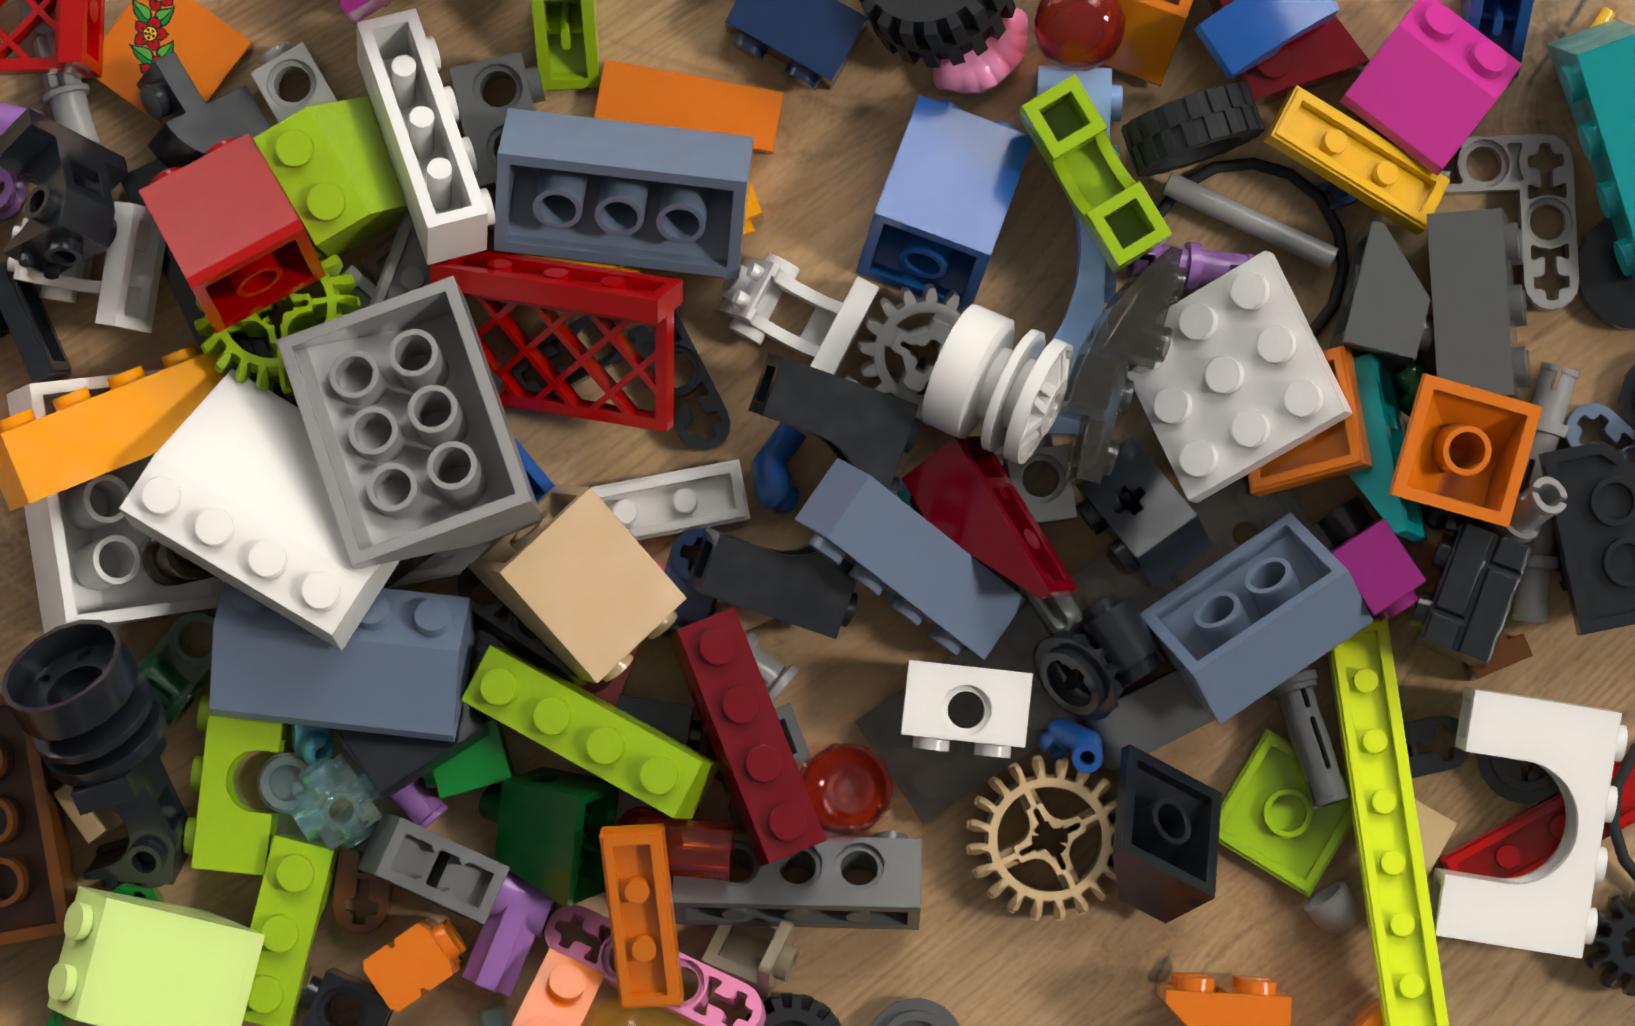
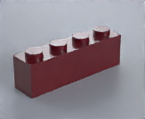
[668,607,827,867]

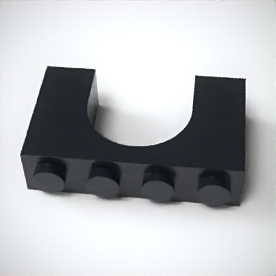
[686,352,920,639]

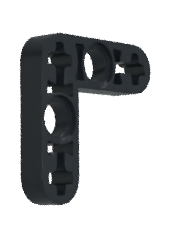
[511,309,731,452]

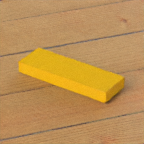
[1263,85,1450,235]

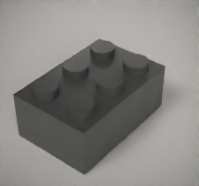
[1426,208,1532,400]

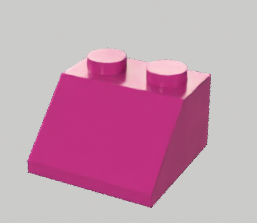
[1339,0,1522,176]

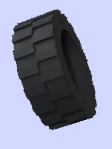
[1121,82,1265,177]

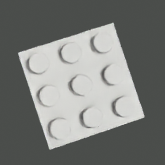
[1114,250,1353,503]

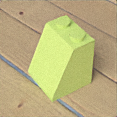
[47,886,265,1026]

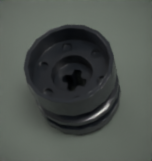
[1,619,168,786]

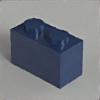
[725,0,868,91]

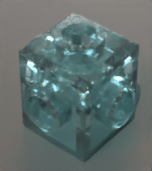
[289,754,383,851]

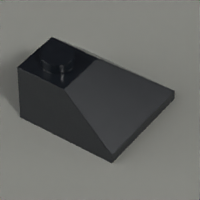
[1113,744,1222,924]

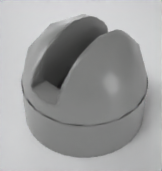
[1304,881,1359,934]

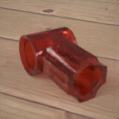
[616,806,735,881]

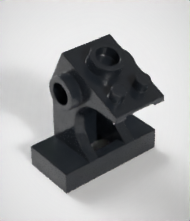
[0,108,129,280]
[70,736,188,888]

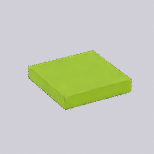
[1219,729,1353,897]

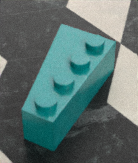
[1546,19,1635,280]

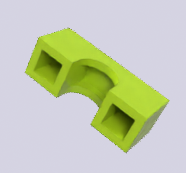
[1018,74,1172,274]
[183,694,289,876]
[243,833,339,1026]

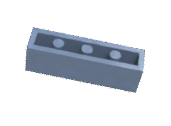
[794,458,1026,660]

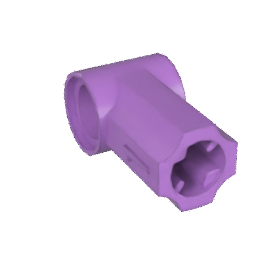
[462,870,556,997]

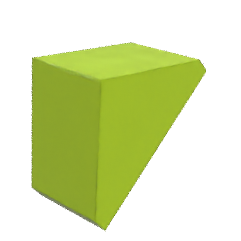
[531,0,600,91]

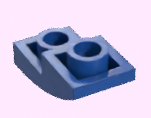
[1194,0,1340,80]

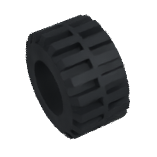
[859,0,1016,68]

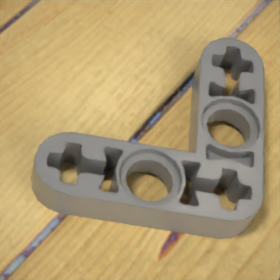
[1403,134,1579,312]

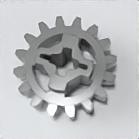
[857,284,970,419]

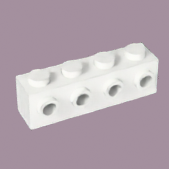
[356,8,496,265]

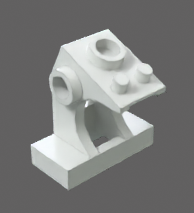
[7,201,166,333]
[718,252,879,375]

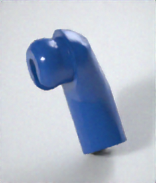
[751,422,806,514]
[1038,717,1103,773]

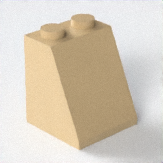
[468,484,687,683]

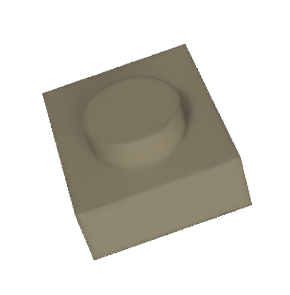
[701,919,800,998]

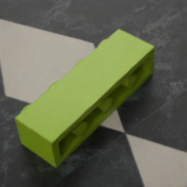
[461,645,720,819]

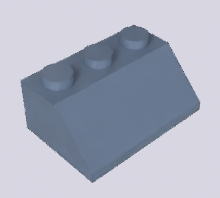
[1140,512,1374,725]

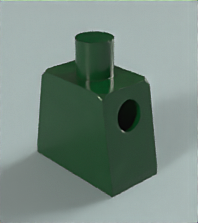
[479,767,618,907]

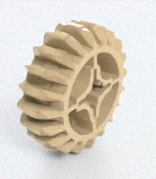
[966,756,1117,921]

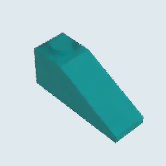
[1348,353,1427,543]

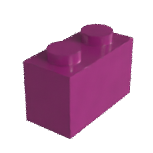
[1329,519,1426,621]

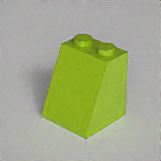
[253,96,410,258]

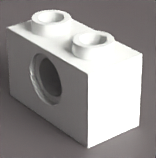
[901,660,1033,758]

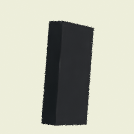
[0,262,72,383]

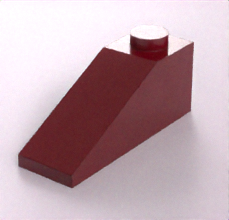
[901,436,1078,599]

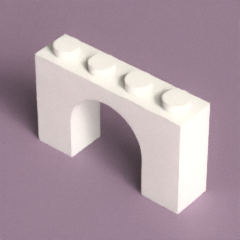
[1430,686,1628,959]

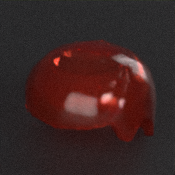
[1033,0,1127,71]
[800,743,893,836]

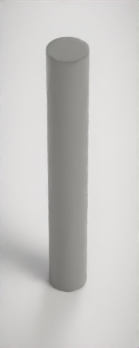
[1162,172,1338,270]

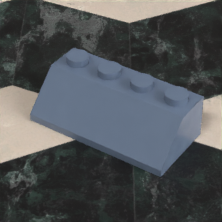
[494,108,754,279]
[209,581,477,742]

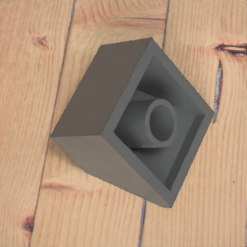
[1329,221,1434,369]

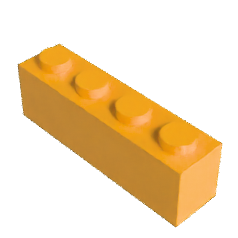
[0,344,225,511]

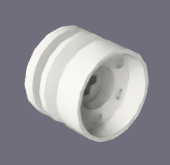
[921,304,1074,464]

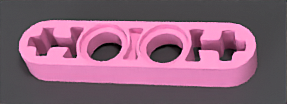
[544,904,766,1026]

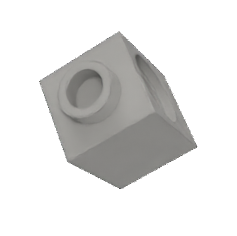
[250,42,339,123]

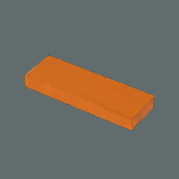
[594,59,784,154]
[599,823,684,1009]

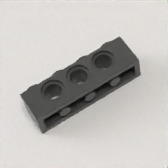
[672,827,922,930]

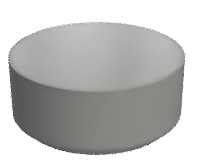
[257,752,321,814]

